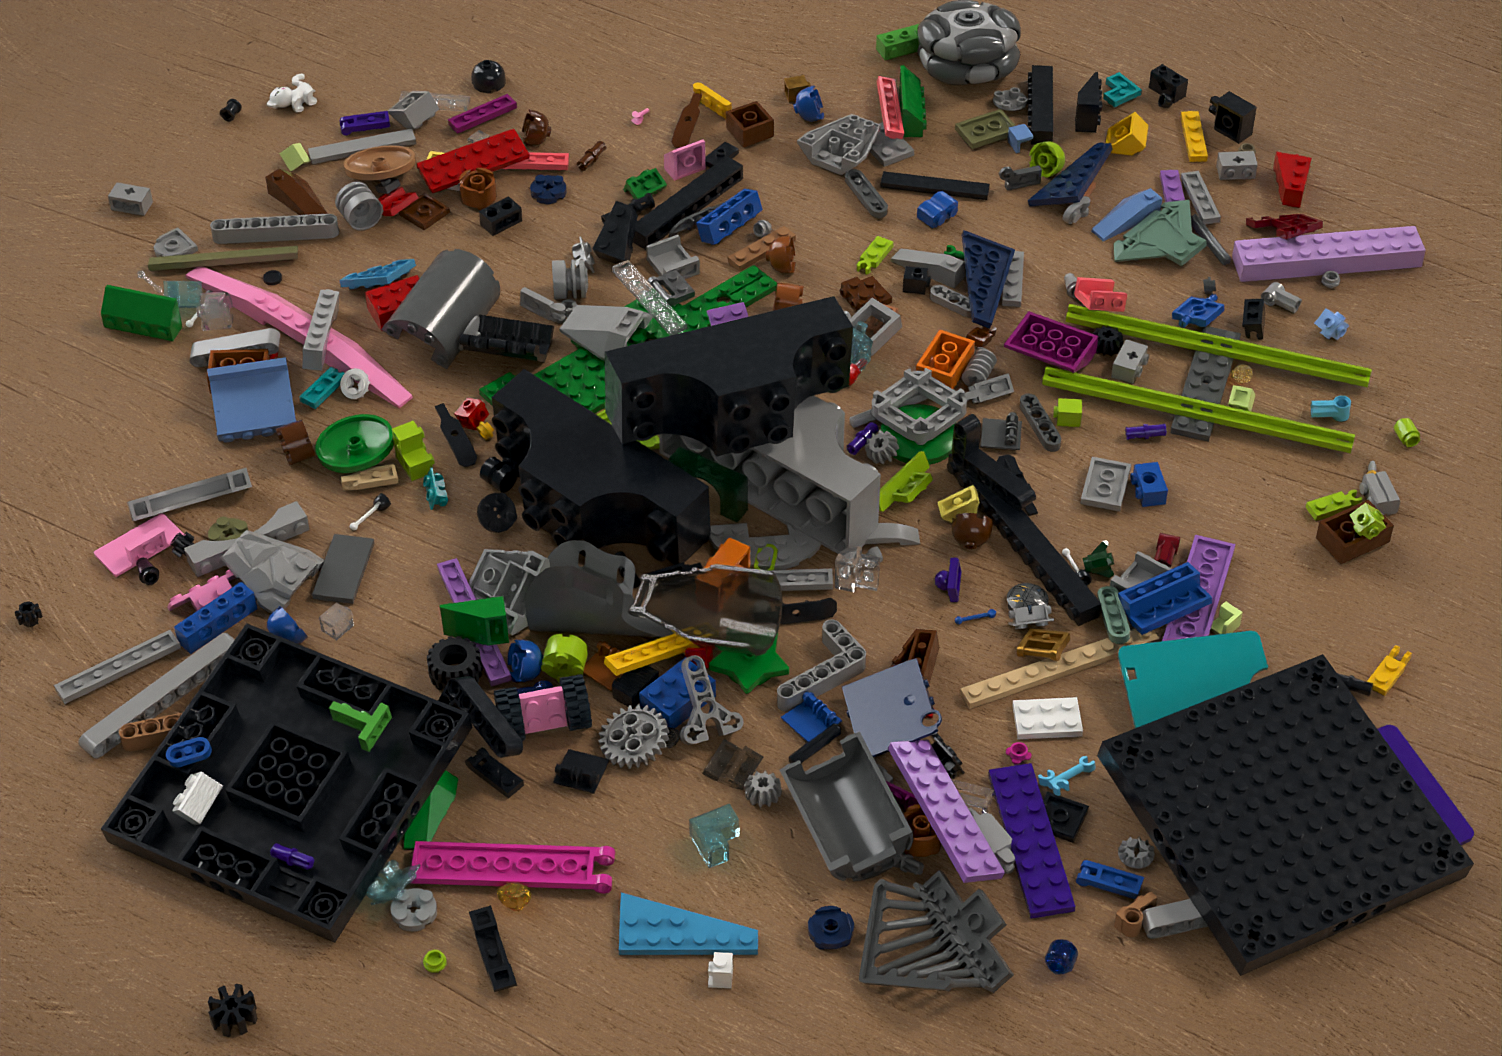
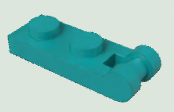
[299,367,345,409]

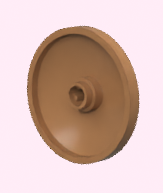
[344,146,416,180]

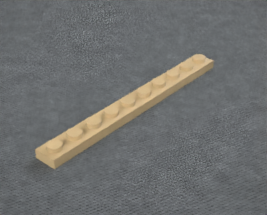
[960,629,1159,709]

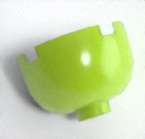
[1029,141,1065,178]

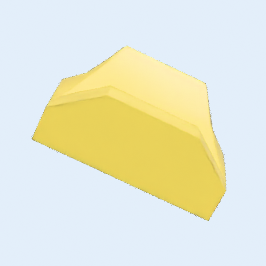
[938,485,980,523]

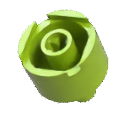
[541,634,588,683]

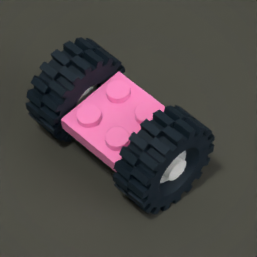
[494,674,592,741]

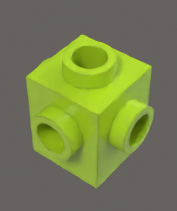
[1350,502,1386,539]

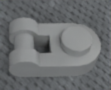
[1063,196,1090,224]

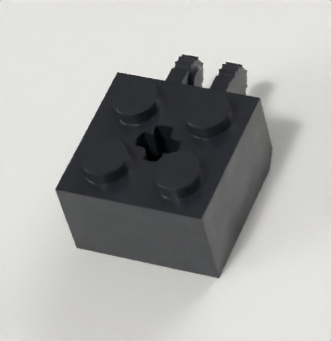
[1208,91,1257,144]

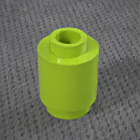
[1394,418,1420,447]

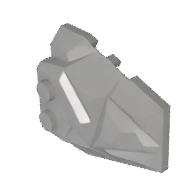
[221,530,325,614]

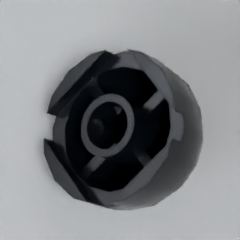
[471,60,506,93]

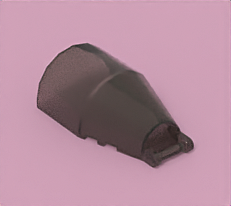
[628,564,783,656]

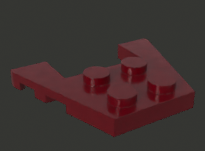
[1246,214,1323,240]

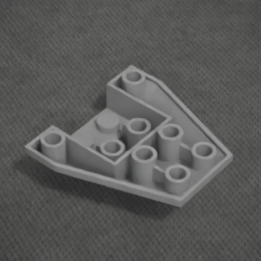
[797,114,881,175]
[559,305,653,361]

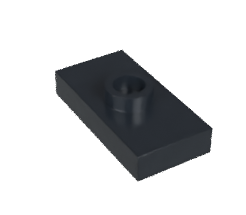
[705,142,739,168]

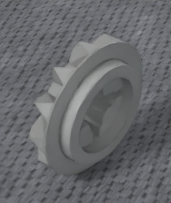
[1118,836,1155,869]

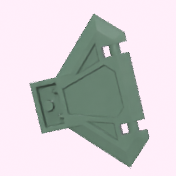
[1114,200,1207,266]

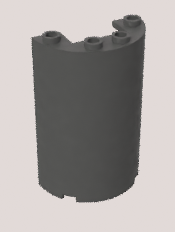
[381,249,500,369]
[779,731,913,882]

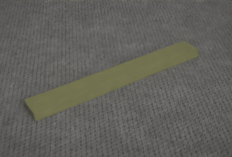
[148,246,299,271]

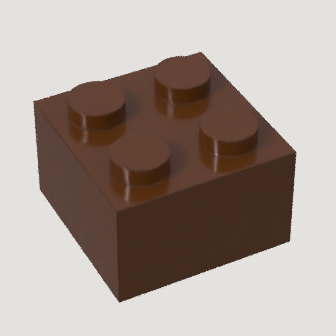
[726,101,774,148]

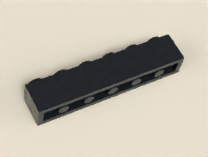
[1028,65,1054,145]

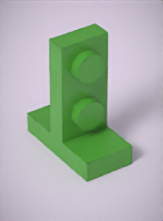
[329,701,392,752]

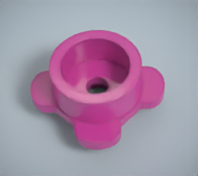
[1006,742,1032,765]

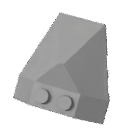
[468,549,550,635]

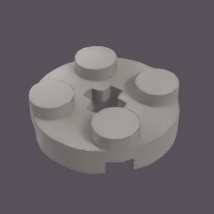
[391,888,437,932]

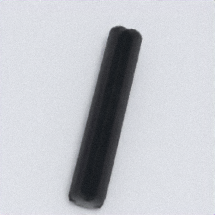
[788,724,841,763]

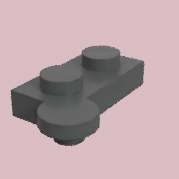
[999,166,1042,190]

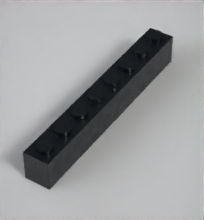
[633,156,743,250]

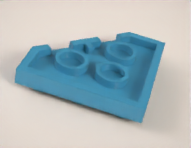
[339,259,416,289]

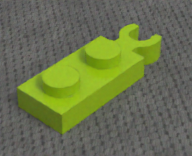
[857,236,894,275]
[1306,490,1363,521]

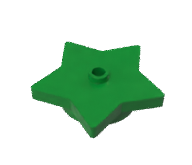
[709,629,789,694]

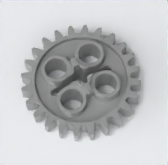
[598,704,669,769]

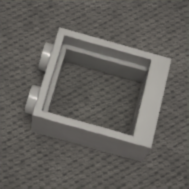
[850,298,902,356]

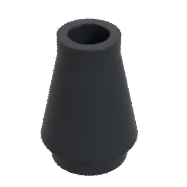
[136,558,159,585]

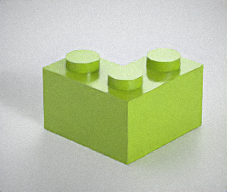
[392,421,435,481]

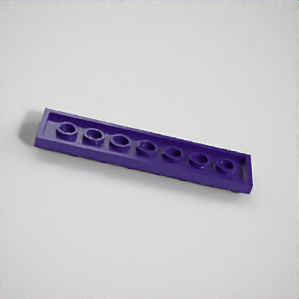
[988,763,1076,919]

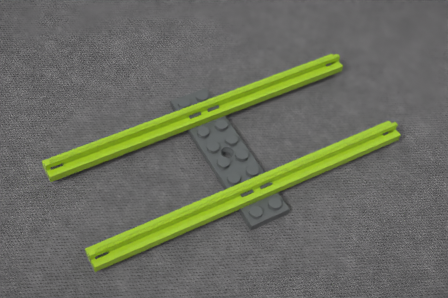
[1042,304,1372,454]

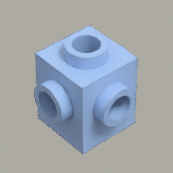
[1314,308,1349,340]

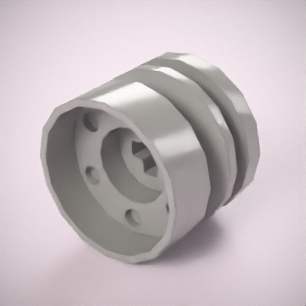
[335,182,383,231]
[552,259,588,300]

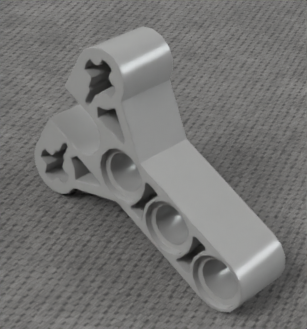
[679,655,744,745]

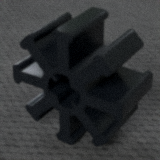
[208,984,258,1037]

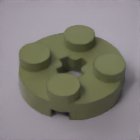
[208,516,248,541]

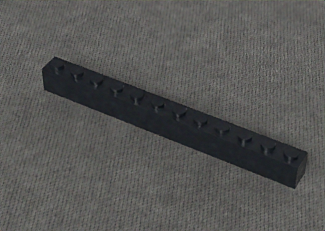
[947,453,1102,626]

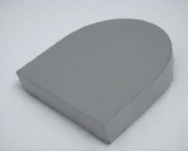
[154,227,198,257]

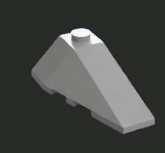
[891,248,966,288]

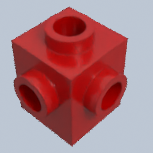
[454,397,489,431]

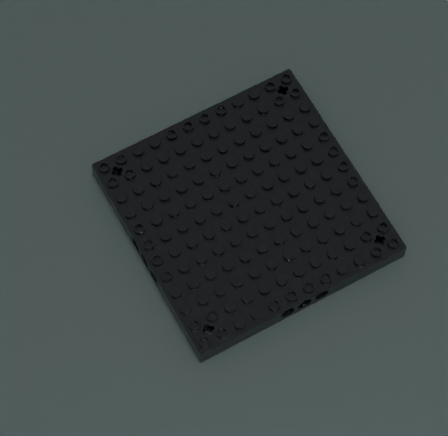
[101,623,473,943]
[1097,654,1474,976]

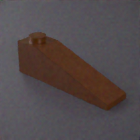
[265,168,328,215]

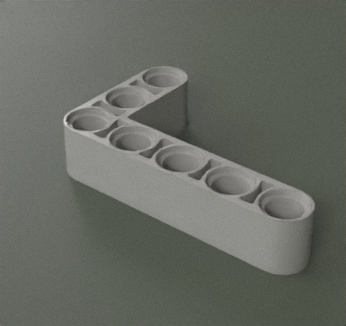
[777,619,866,712]

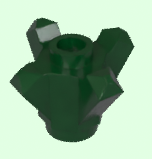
[1083,540,1115,578]

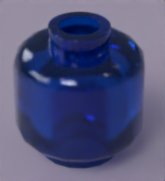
[1045,939,1078,974]

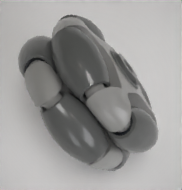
[917,0,1021,85]

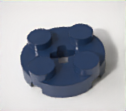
[530,175,567,204]
[808,906,854,949]

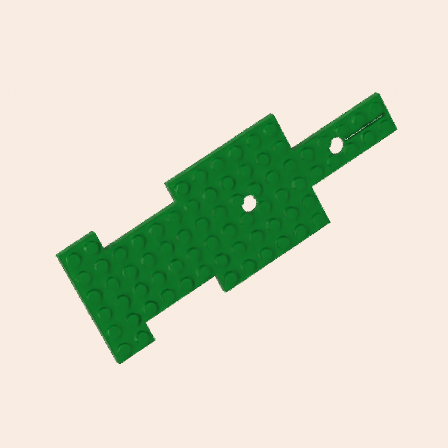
[479,265,777,414]

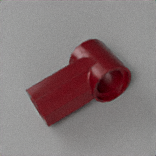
[1154,533,1180,568]

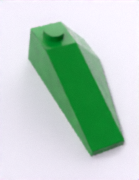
[404,770,458,850]

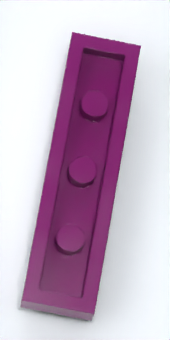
[448,94,517,134]

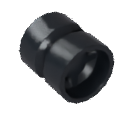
[480,457,518,493]

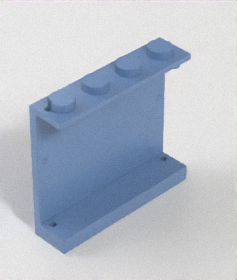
[207,357,296,442]

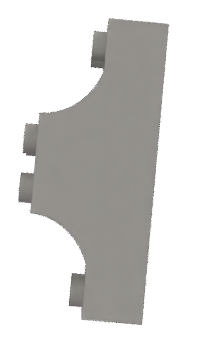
[659,396,881,559]

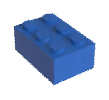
[639,657,716,732]

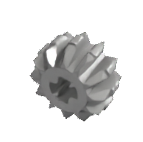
[864,430,899,465]
[744,770,782,808]

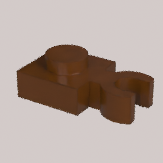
[966,326,997,347]

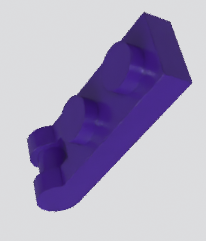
[339,111,390,136]

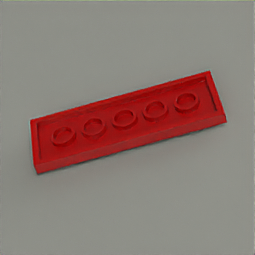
[417,128,530,194]

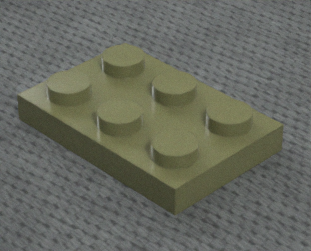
[955,109,1016,149]

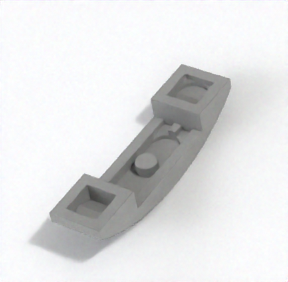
[866,523,920,545]

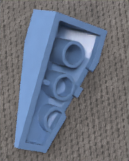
[1092,188,1162,241]

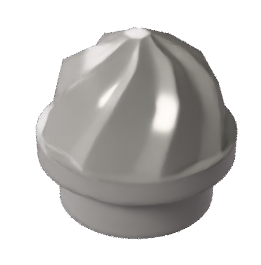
[753,220,772,238]

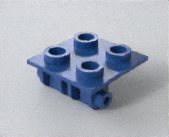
[781,691,842,742]

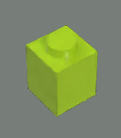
[1053,398,1082,427]

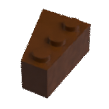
[889,629,940,684]

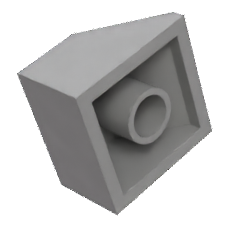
[387,91,440,130]

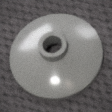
[458,316,481,351]

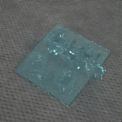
[163,281,203,312]
[366,860,421,905]

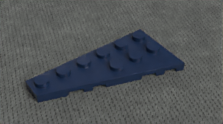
[1028,142,1113,207]
[961,230,1015,329]

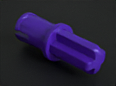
[270,843,314,870]

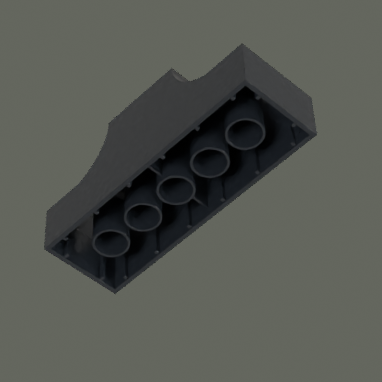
[605,296,853,457]
[491,369,711,565]

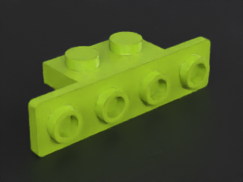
[879,451,933,512]

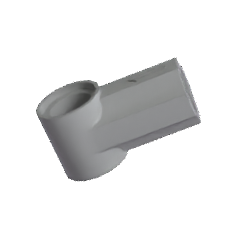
[1261,282,1302,314]

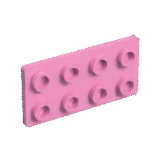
[94,513,184,577]

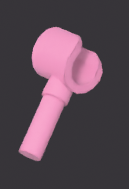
[631,108,649,125]

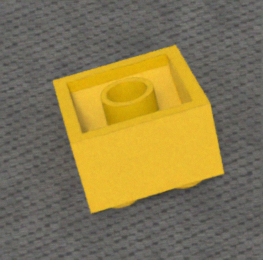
[1105,112,1149,156]

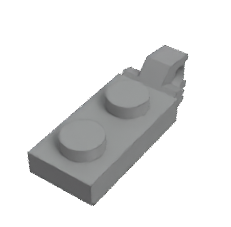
[965,373,1014,404]

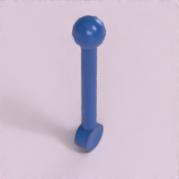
[955,609,996,624]

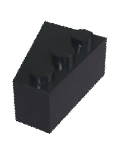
[592,201,638,269]

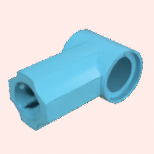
[1311,395,1351,422]

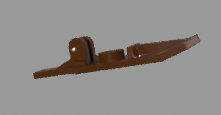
[671,93,702,148]

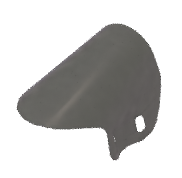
[524,540,674,638]

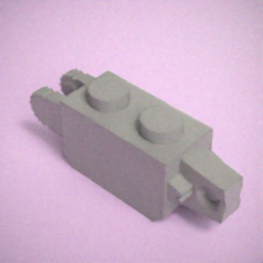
[968,808,1015,874]

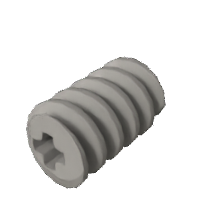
[962,347,997,386]

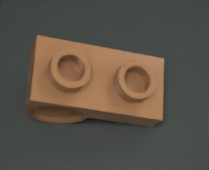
[1114,891,1157,937]

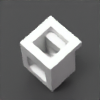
[708,952,733,989]

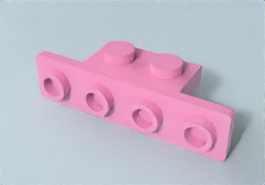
[167,569,236,611]

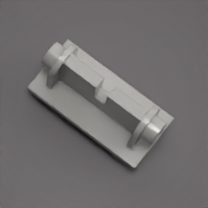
[572,237,595,273]
[1008,604,1054,629]

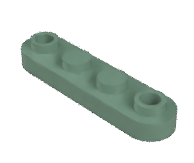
[1097,586,1130,644]

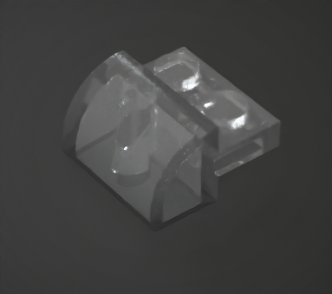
[835,547,880,593]

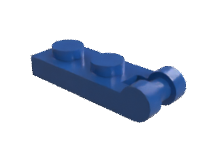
[1076,860,1144,899]

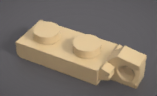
[341,464,398,490]

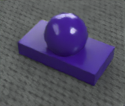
[934,557,962,602]

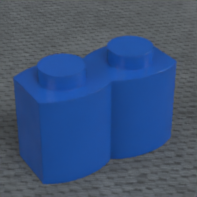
[917,191,958,228]

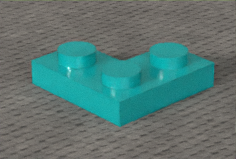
[1103,72,1142,108]

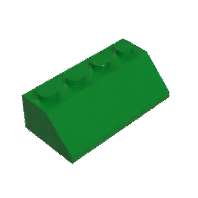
[899,65,927,137]
[101,285,183,341]

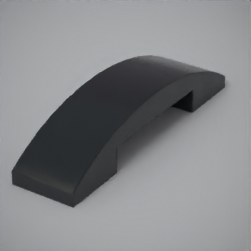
[469,905,517,992]

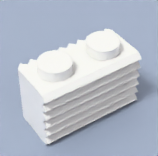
[172,772,223,825]

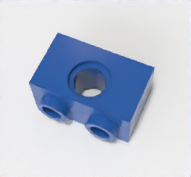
[1130,462,1168,507]

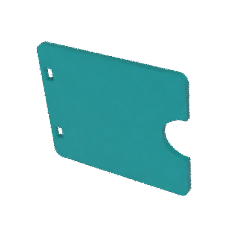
[1118,631,1268,728]

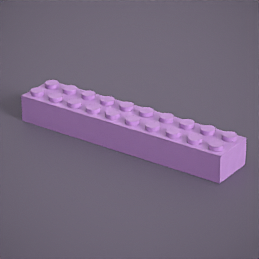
[1232,226,1426,282]

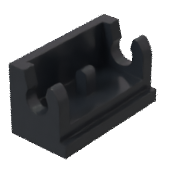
[1242,298,1265,340]

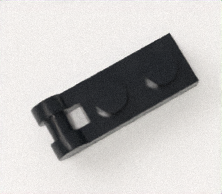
[465,747,524,799]

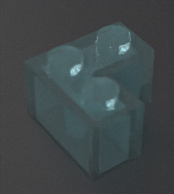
[689,804,740,868]

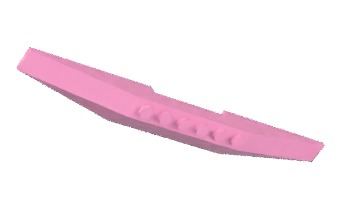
[186,267,413,408]

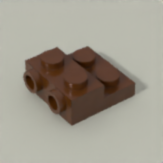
[840,276,892,312]

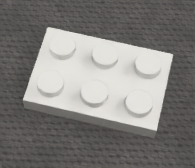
[1012,697,1083,739]

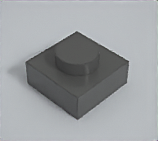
[375,178,401,194]

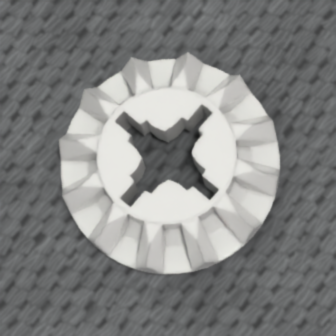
[340,368,370,400]

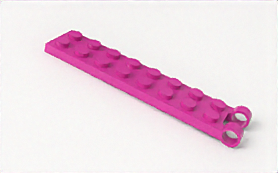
[409,841,615,894]

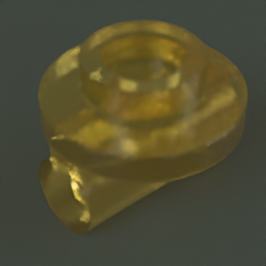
[1231,364,1253,384]

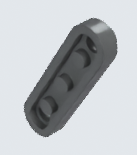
[845,169,888,218]

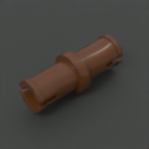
[577,141,607,171]

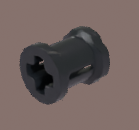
[220,99,242,122]

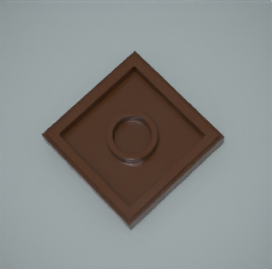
[398,193,450,230]

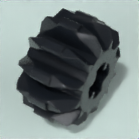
[1093,326,1124,357]

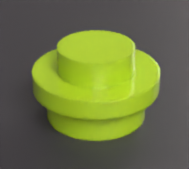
[423,950,447,973]

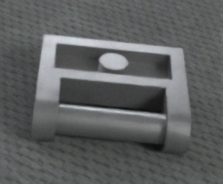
[647,270,695,307]

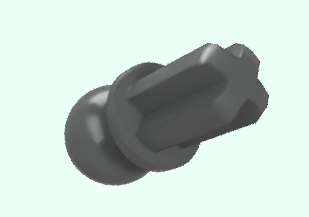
[893,852,924,875]

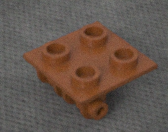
[583,641,624,691]

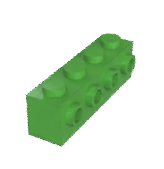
[876,24,920,60]

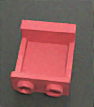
[1074,277,1127,312]

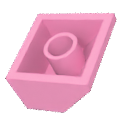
[664,140,706,181]

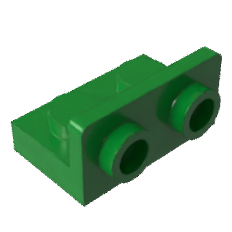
[623,168,667,199]

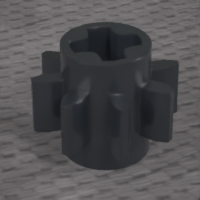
[170,531,195,557]
[15,601,43,627]

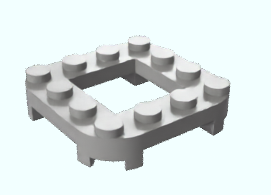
[872,368,967,445]

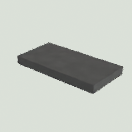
[312,534,375,604]

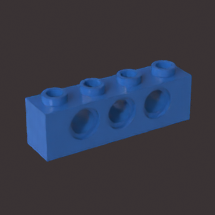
[696,189,763,245]
[174,582,257,654]

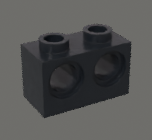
[479,196,523,236]

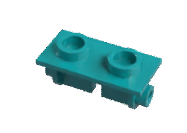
[423,467,448,510]

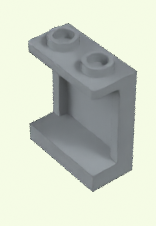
[646,235,700,279]
[1110,551,1171,592]

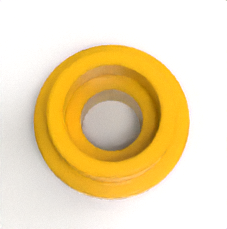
[476,421,494,440]

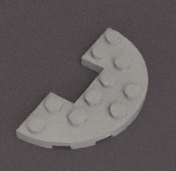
[709,519,824,570]

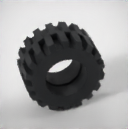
[427,636,482,690]

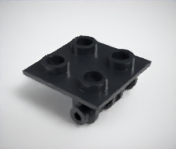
[930,732,965,779]
[553,749,609,794]

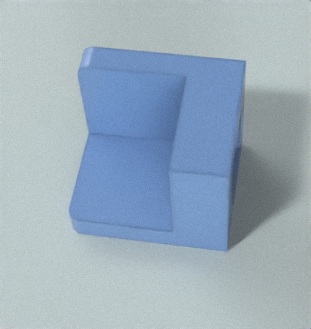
[1008,124,1033,153]

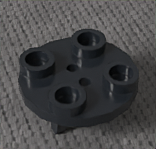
[477,493,517,533]

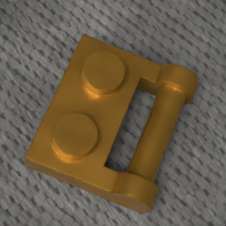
[1017,629,1070,661]

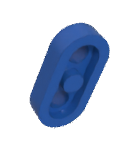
[166,737,212,767]

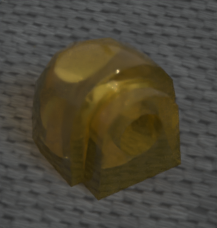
[497,882,531,912]

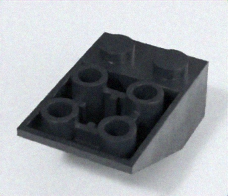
[1075,72,1102,133]

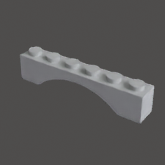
[302,289,339,371]
[127,468,252,521]
[184,501,309,577]

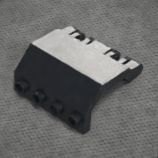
[459,314,554,362]

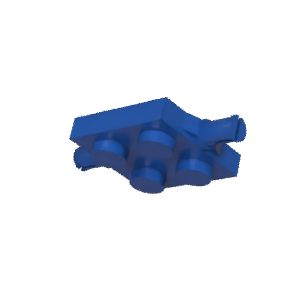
[1172,294,1224,328]

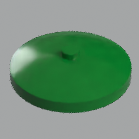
[881,404,955,465]
[315,414,394,473]

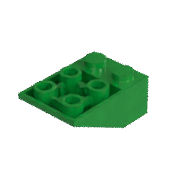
[440,596,509,646]

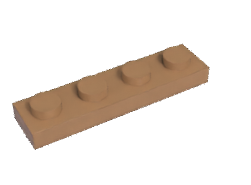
[728,226,796,272]

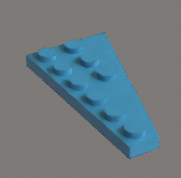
[619,892,758,955]

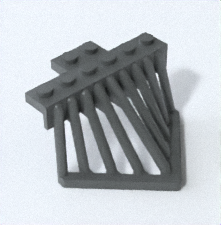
[859,870,1014,993]

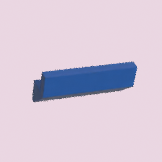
[1118,562,1212,635]

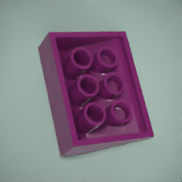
[1004,311,1098,373]

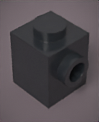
[903,266,931,295]

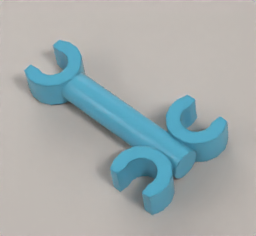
[1038,756,1096,796]

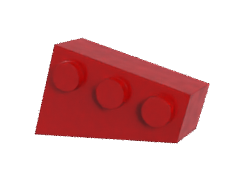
[1273,151,1312,208]

